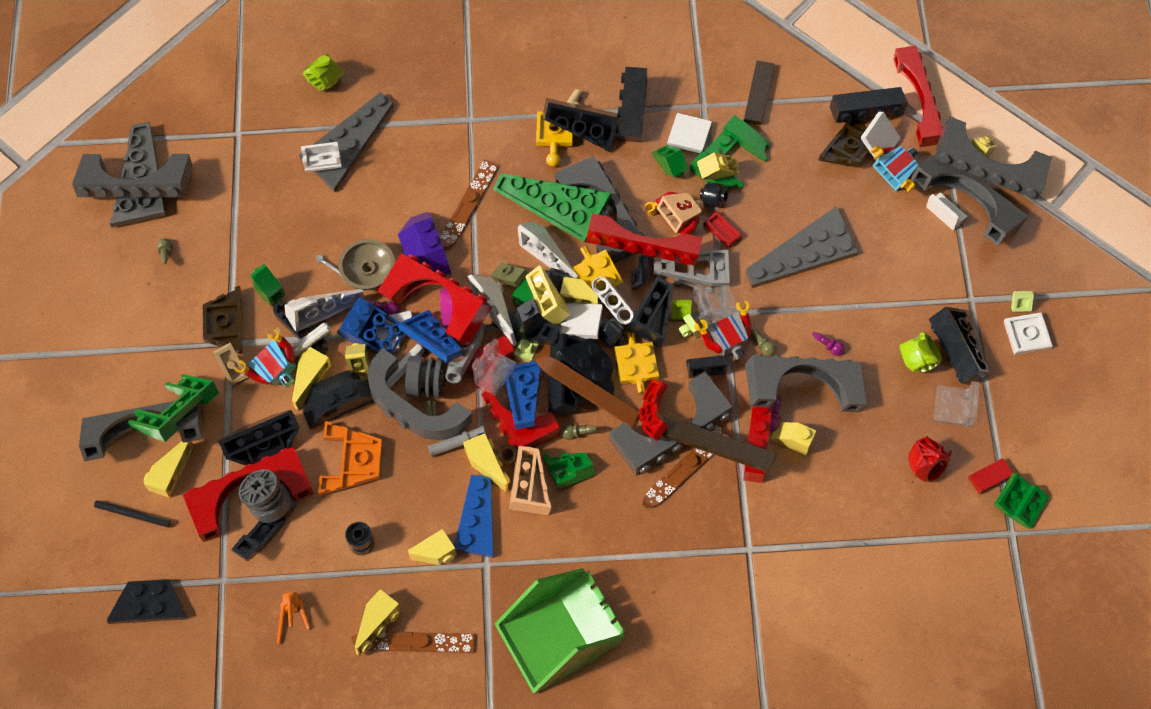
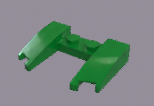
[690,115,770,193]
[128,374,219,442]

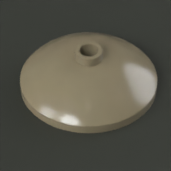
[339,239,395,290]

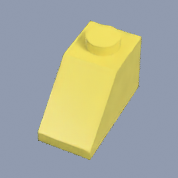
[560,277,598,304]
[345,343,369,374]
[770,422,816,456]
[408,529,457,565]

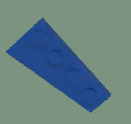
[399,310,462,363]
[503,361,541,430]
[454,475,493,558]

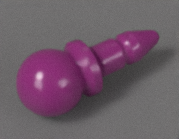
[367,301,400,315]
[812,332,845,356]
[770,395,782,432]

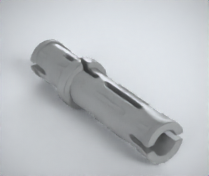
[427,426,487,457]

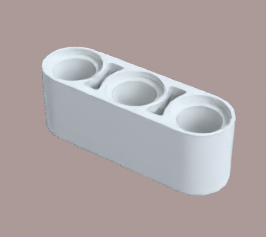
[592,276,634,324]

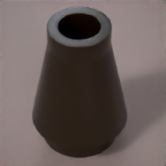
[498,444,517,464]

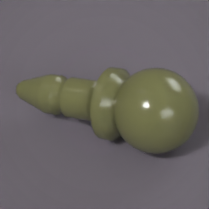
[157,238,172,264]
[751,328,777,357]
[561,424,598,440]

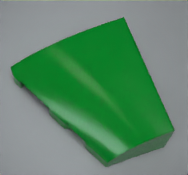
[542,453,595,489]

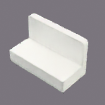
[926,193,967,231]

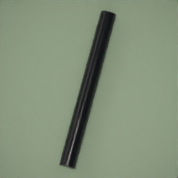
[94,500,171,528]

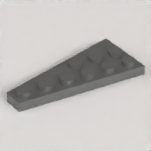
[299,92,393,192]
[110,122,166,228]
[745,207,858,288]

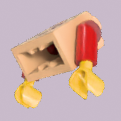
[645,192,704,237]

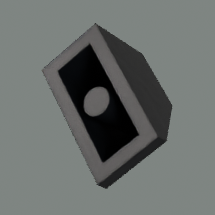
[511,298,549,342]

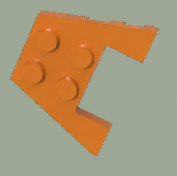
[318,421,383,495]

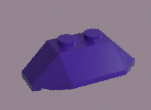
[398,212,451,276]

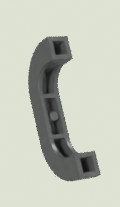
[368,348,472,440]

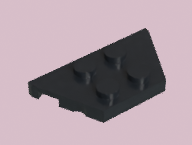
[556,338,617,395]
[107,579,187,624]

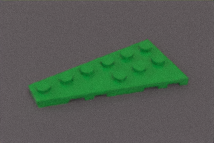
[493,173,612,243]

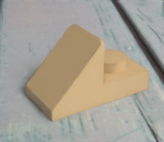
[213,343,248,386]

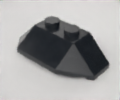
[303,370,374,429]
[218,409,300,465]

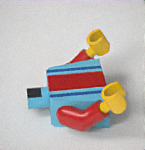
[869,145,918,194]
[234,327,296,387]

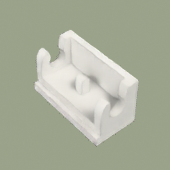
[301,142,342,172]

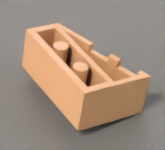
[509,446,551,515]

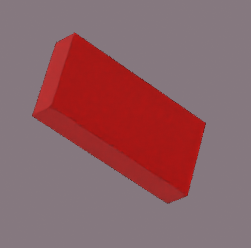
[703,211,742,249]
[968,458,1013,494]

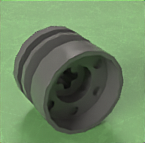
[405,356,446,398]
[239,469,292,523]

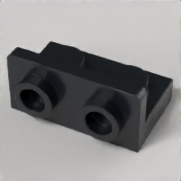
[686,355,728,378]

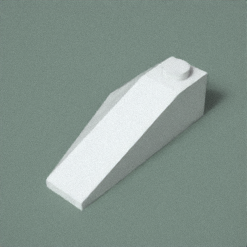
[518,221,578,279]
[468,275,517,346]
[285,289,364,332]

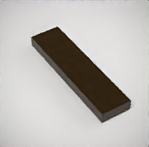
[744,60,774,125]

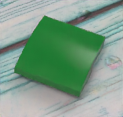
[994,473,1049,529]

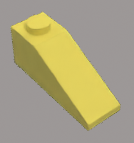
[525,265,570,325]
[292,347,331,410]
[144,441,194,498]

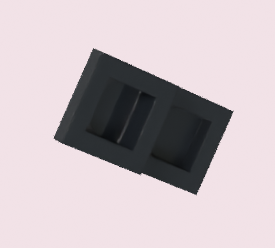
[632,254,654,290]

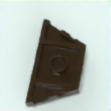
[818,121,870,167]
[203,286,243,354]

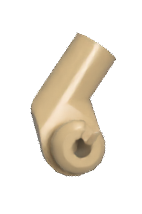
[567,89,582,106]

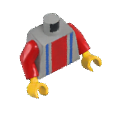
[694,301,751,361]

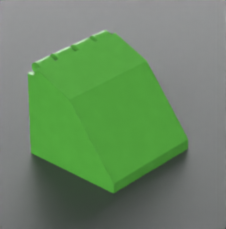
[494,568,626,694]

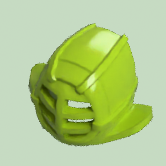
[303,54,344,91]
[899,332,942,372]

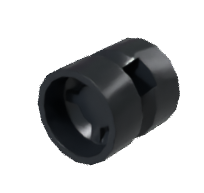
[345,522,375,555]

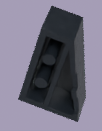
[627,276,673,348]

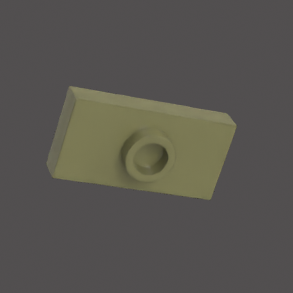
[490,262,528,287]

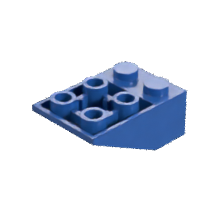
[336,297,404,354]

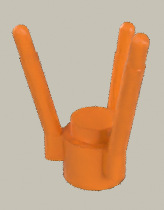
[277,592,311,644]

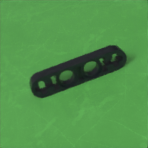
[273,301,328,355]

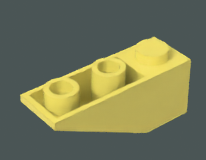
[463,433,510,492]
[355,589,400,656]

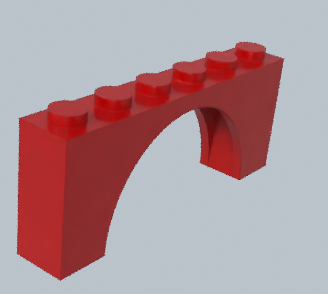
[378,253,492,346]
[466,335,560,451]
[183,447,314,542]

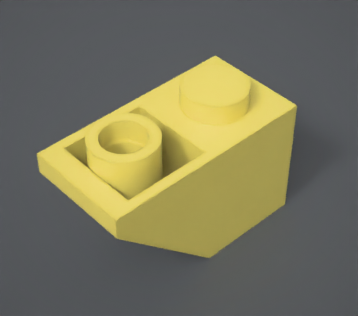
[971,135,998,158]
[697,153,739,180]

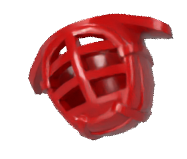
[908,436,953,482]

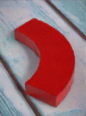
[639,379,668,441]

